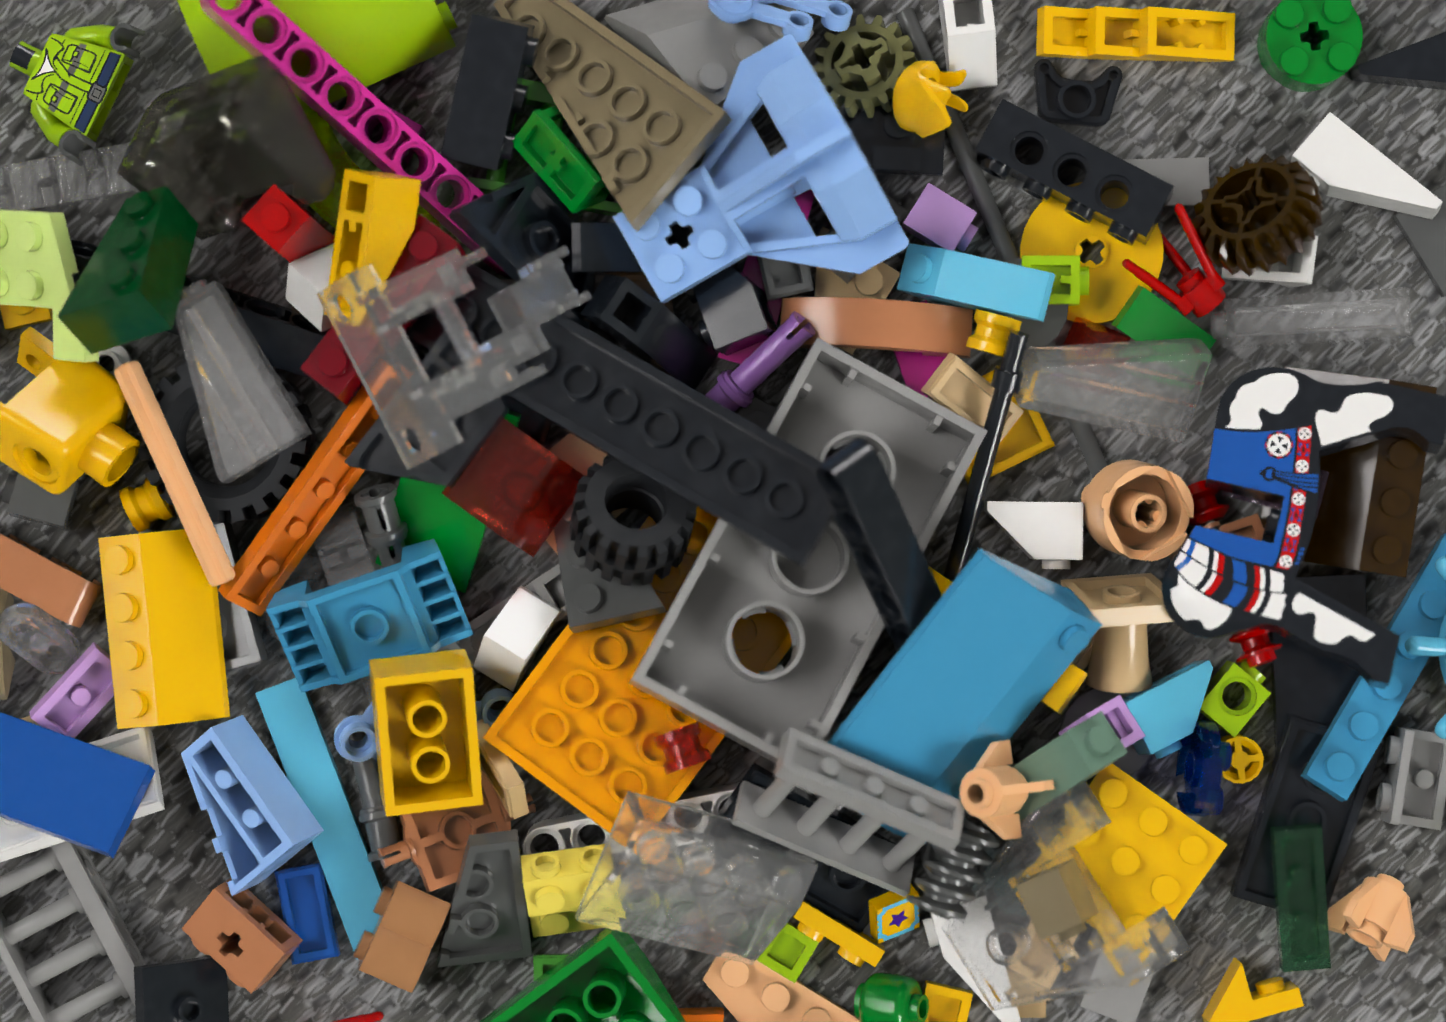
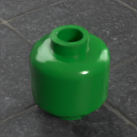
[854,972,929,1022]

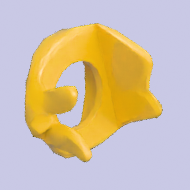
[892,61,969,138]

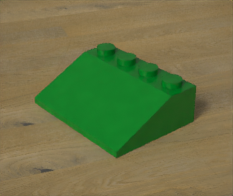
[479,919,686,1022]

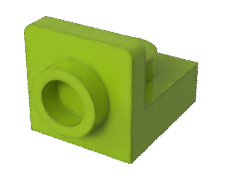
[1021,255,1089,306]

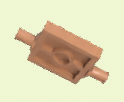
[377,770,536,893]

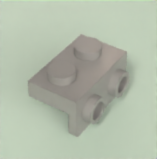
[1376,726,1446,831]

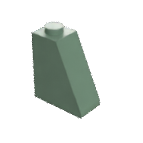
[1013,711,1128,821]

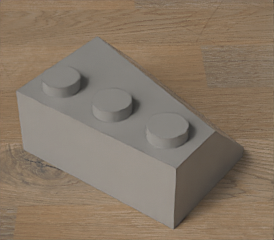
[604,0,815,108]

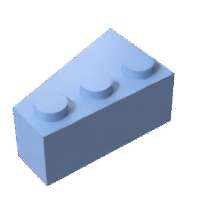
[181,715,324,896]

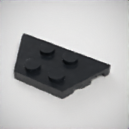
[448,172,595,330]
[345,314,510,487]

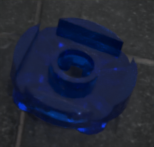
[1176,720,1232,817]

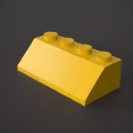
[98,529,230,729]

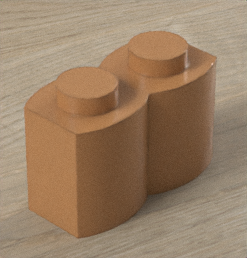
[353,880,451,993]

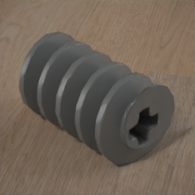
[906,817,1001,920]

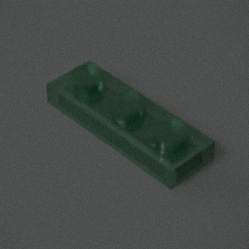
[1270,823,1331,972]

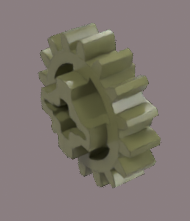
[812,14,917,118]

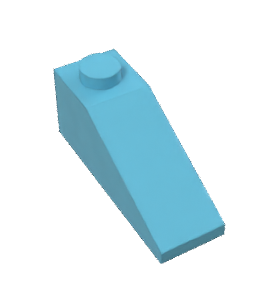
[897,243,1055,322]

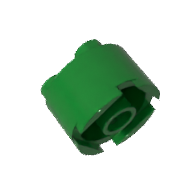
[1257,0,1363,92]

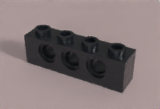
[975,99,1174,245]

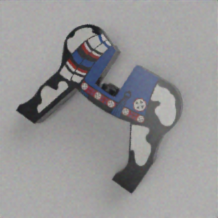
[1162,367,1446,689]

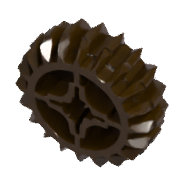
[1192,154,1324,277]

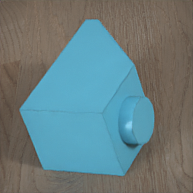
[1122,660,1213,759]

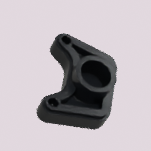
[1034,59,1122,128]

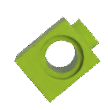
[1200,661,1271,738]

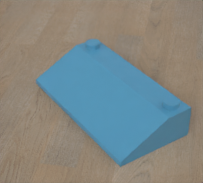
[827,548,1102,844]

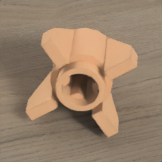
[959,740,1054,840]
[1321,874,1415,962]

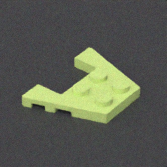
[0,209,99,362]

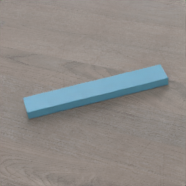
[255,678,383,959]

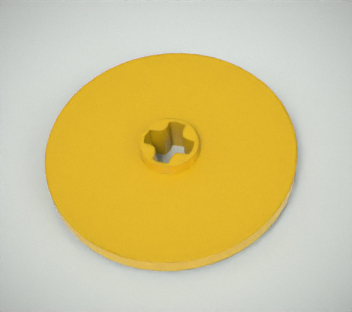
[1020,182,1164,324]

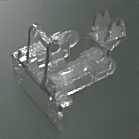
[317,245,592,470]

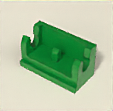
[512,106,610,214]

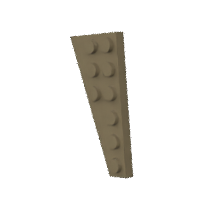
[494,0,732,232]

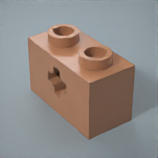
[182,878,303,993]

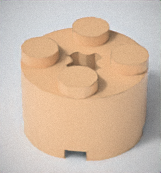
[1081,460,1194,561]

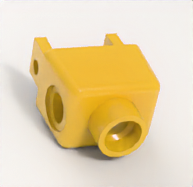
[0,326,140,494]

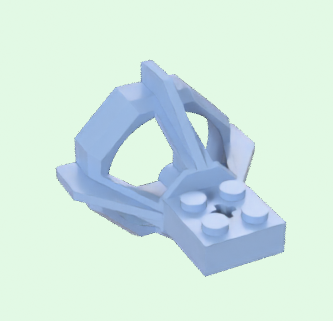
[613,35,909,303]

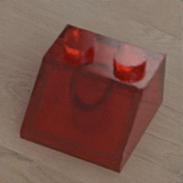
[442,419,585,557]

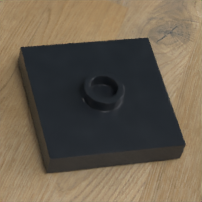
[134,956,229,1022]

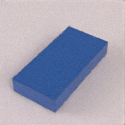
[275,862,340,965]

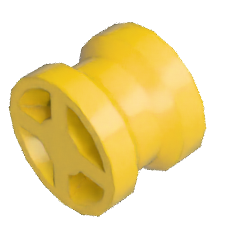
[966,309,1022,357]
[119,478,175,533]
[1210,734,1264,784]

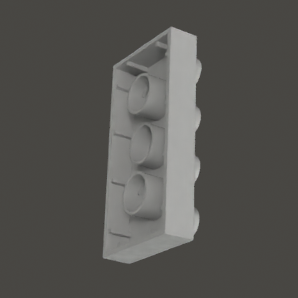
[629,338,987,764]

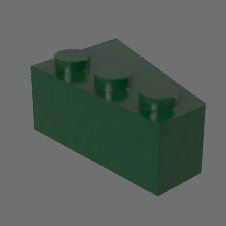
[57,185,199,354]

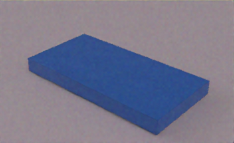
[0,712,155,858]

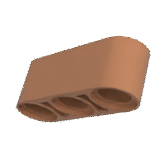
[0,533,103,628]

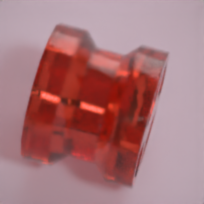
[653,722,712,775]

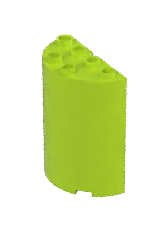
[177,0,458,140]

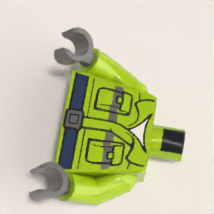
[10,23,146,166]

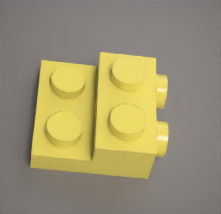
[521,842,628,938]

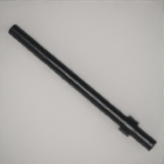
[943,330,1029,582]

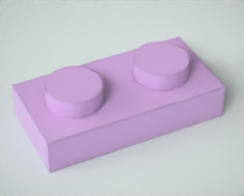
[29,642,114,738]

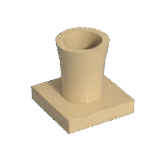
[1061,573,1174,693]

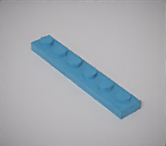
[1301,533,1446,802]

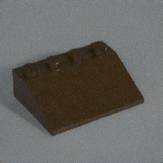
[1260,366,1437,578]

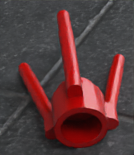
[1122,203,1227,318]

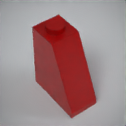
[242,184,335,262]

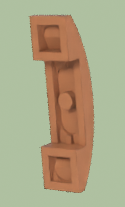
[780,297,973,358]

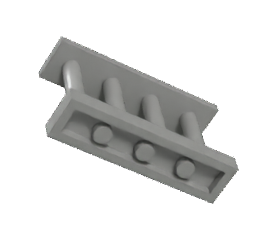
[732,727,965,897]
[0,841,146,1022]

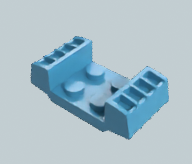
[266,539,473,692]

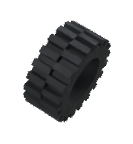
[137,354,316,523]

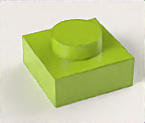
[754,915,819,983]

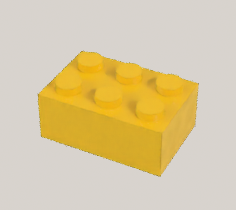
[369,649,483,817]

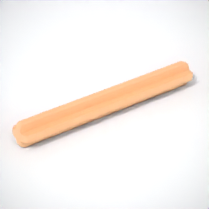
[114,360,235,586]

